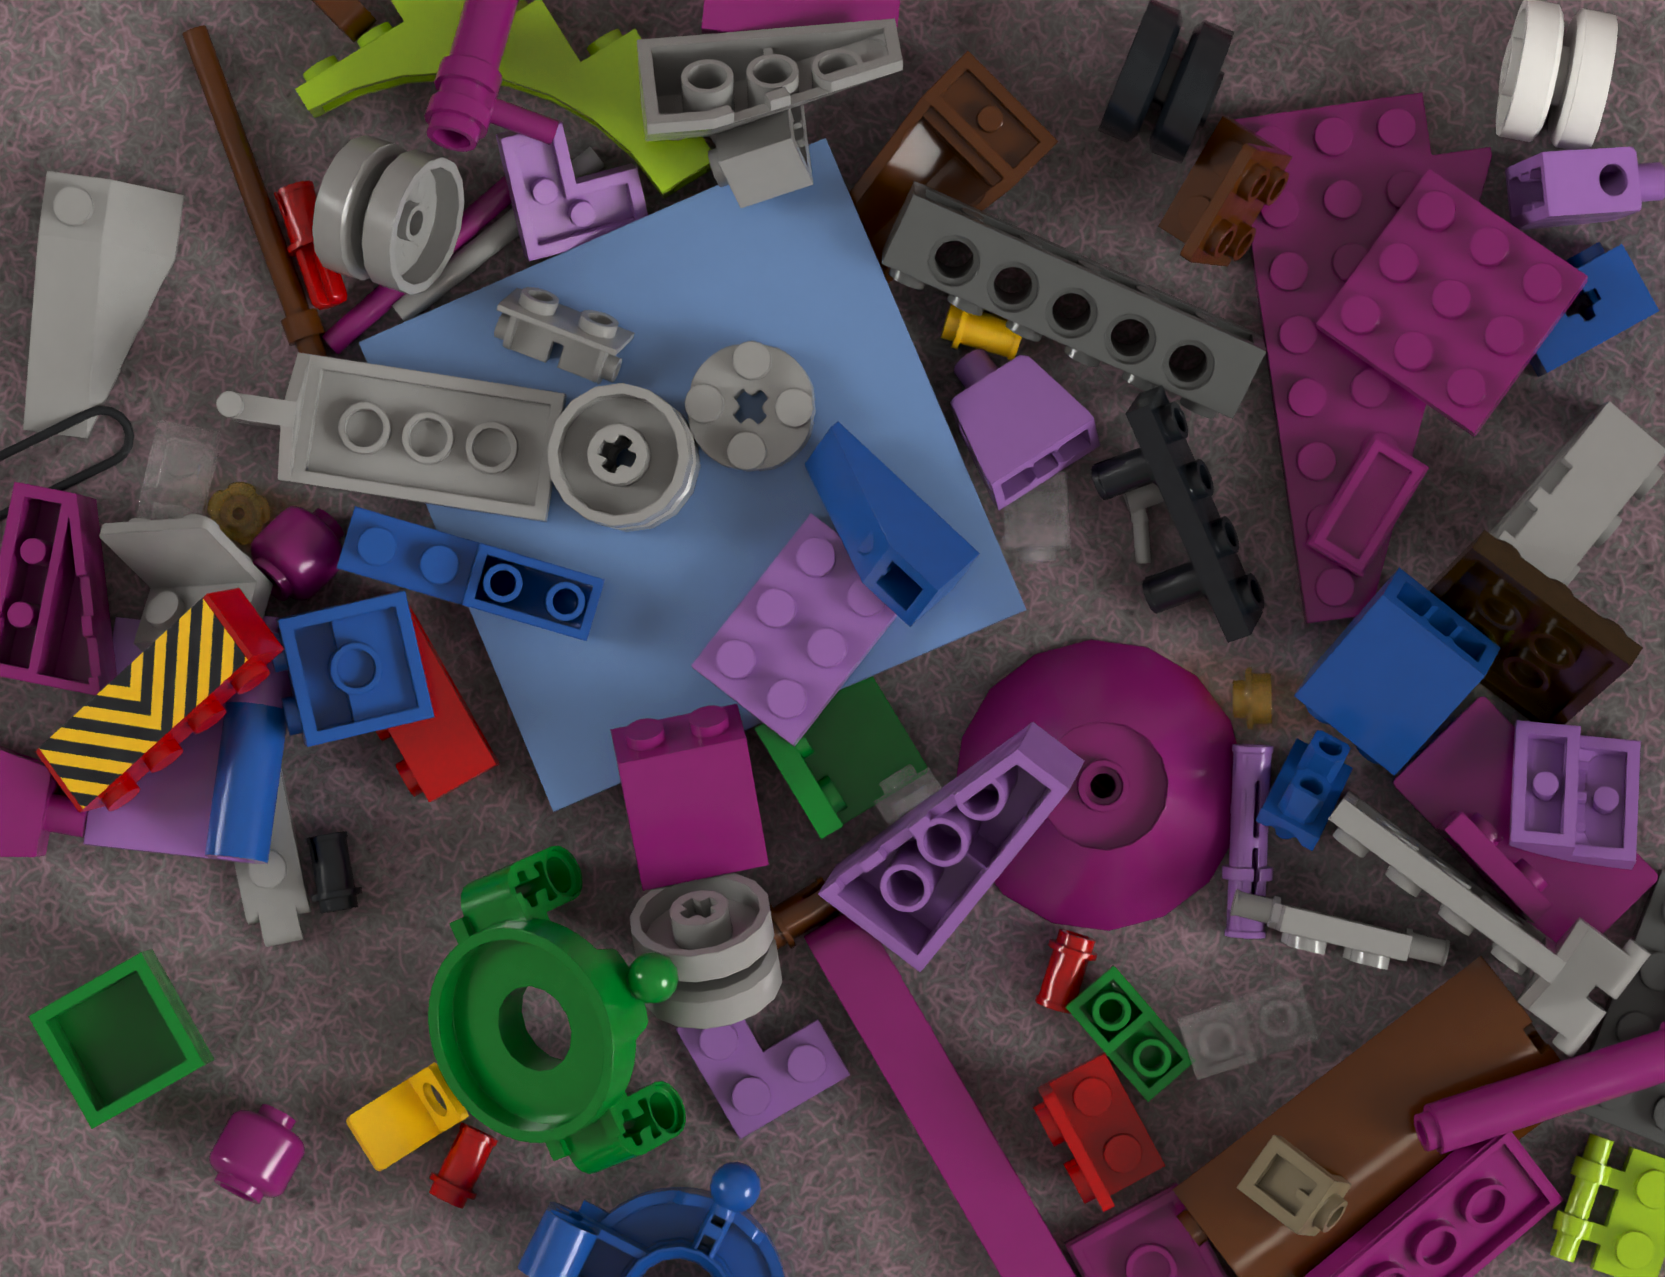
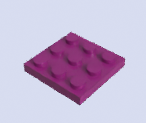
[1316,169,1588,437]

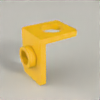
[346,1062,469,1171]

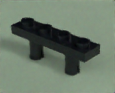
[1091,385,1264,643]

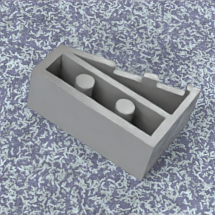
[1490,401,1665,586]

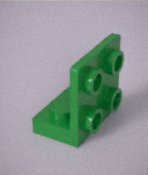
[754,676,928,839]

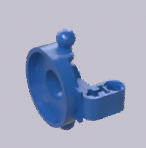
[517,1162,785,1277]

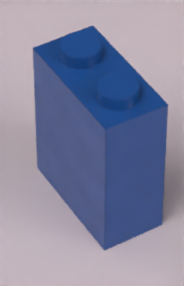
[1294,567,1500,776]

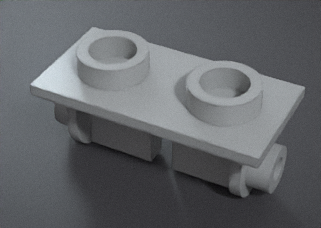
[494,287,635,384]

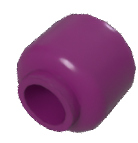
[251,506,344,601]
[209,1104,305,1204]

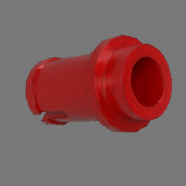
[1035,929,1098,1014]
[429,1122,499,1209]

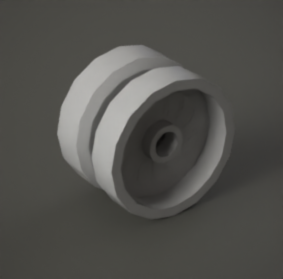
[312,135,465,295]
[547,383,701,532]
[630,873,782,1029]

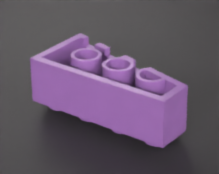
[818,722,1084,972]

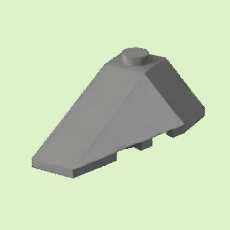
[637,18,903,141]
[23,171,184,439]

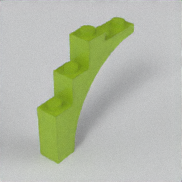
[295,0,712,199]

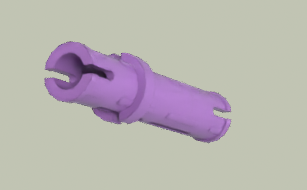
[1222,744,1274,939]

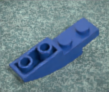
[337,506,605,641]

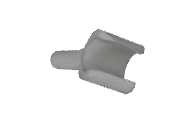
[1123,483,1164,564]

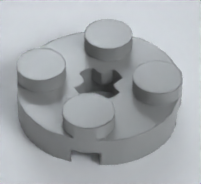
[685,341,816,472]

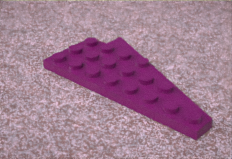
[1234,92,1492,624]

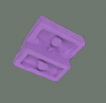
[1509,720,1641,870]

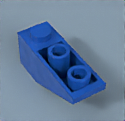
[804,421,980,627]

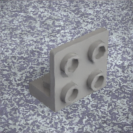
[99,514,273,652]

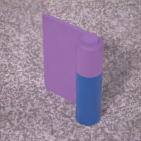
[83,616,292,864]

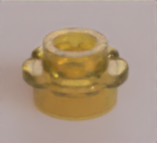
[207,482,270,545]
[1233,667,1273,730]

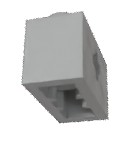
[708,104,813,208]

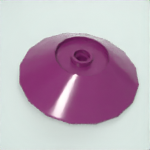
[956,639,1237,931]

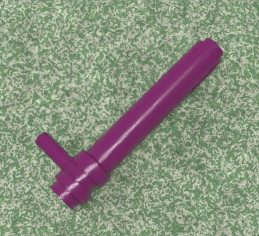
[424,0,559,152]
[1414,1021,1665,1154]

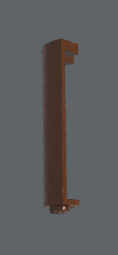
[1172,956,1561,1277]

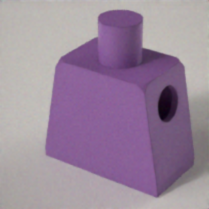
[1505,147,1665,230]
[950,349,1100,510]

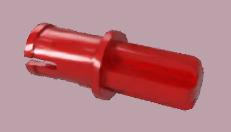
[274,180,348,310]

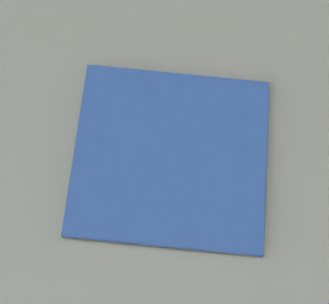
[359,138,1027,812]

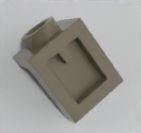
[1236,1135,1352,1236]

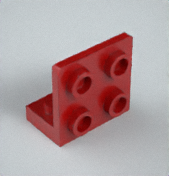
[1033,1052,1165,1212]

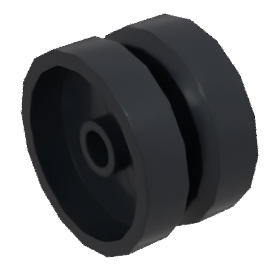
[1098,0,1234,164]

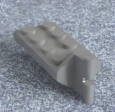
[216,352,567,522]
[1328,790,1651,1058]

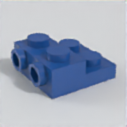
[272,590,434,747]

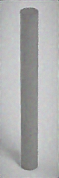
[391,146,605,322]

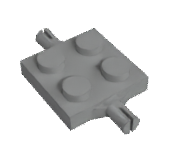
[1230,889,1450,970]

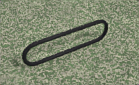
[0,405,134,521]

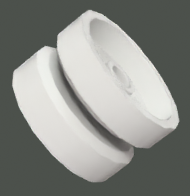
[1496,0,1618,150]

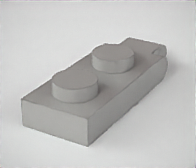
[234,768,311,947]

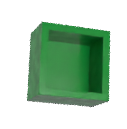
[28,949,215,1129]

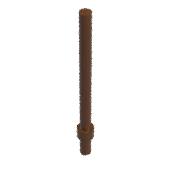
[182,25,327,357]

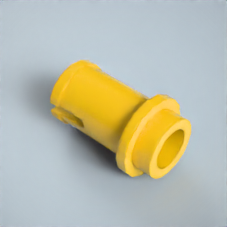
[941,303,1022,360]

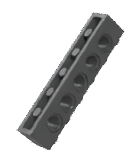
[882,181,1266,419]

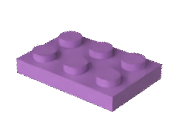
[691,513,897,747]

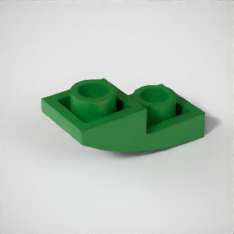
[1065,965,1196,1102]

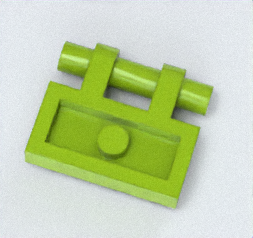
[1550,1133,1665,1277]

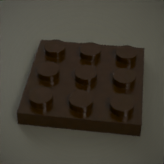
[1426,530,1643,725]

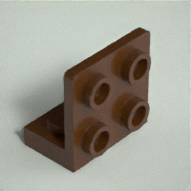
[1158,116,1293,267]

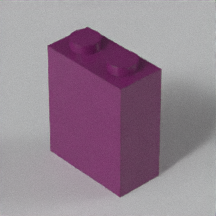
[610,704,769,891]

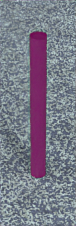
[321,175,511,355]

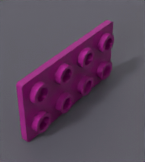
[1392,697,1658,942]

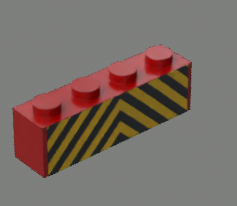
[35,588,284,813]

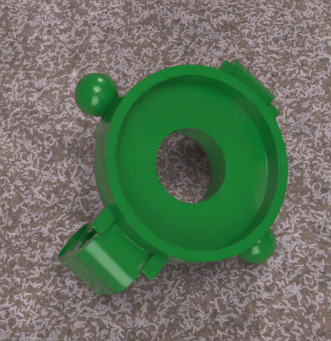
[428,846,686,1174]

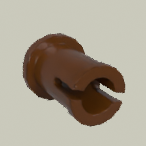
[769,876,840,950]

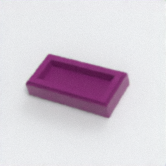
[1306,434,1429,578]

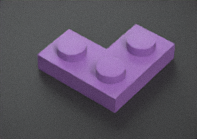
[496,118,648,261]
[676,1019,850,1139]

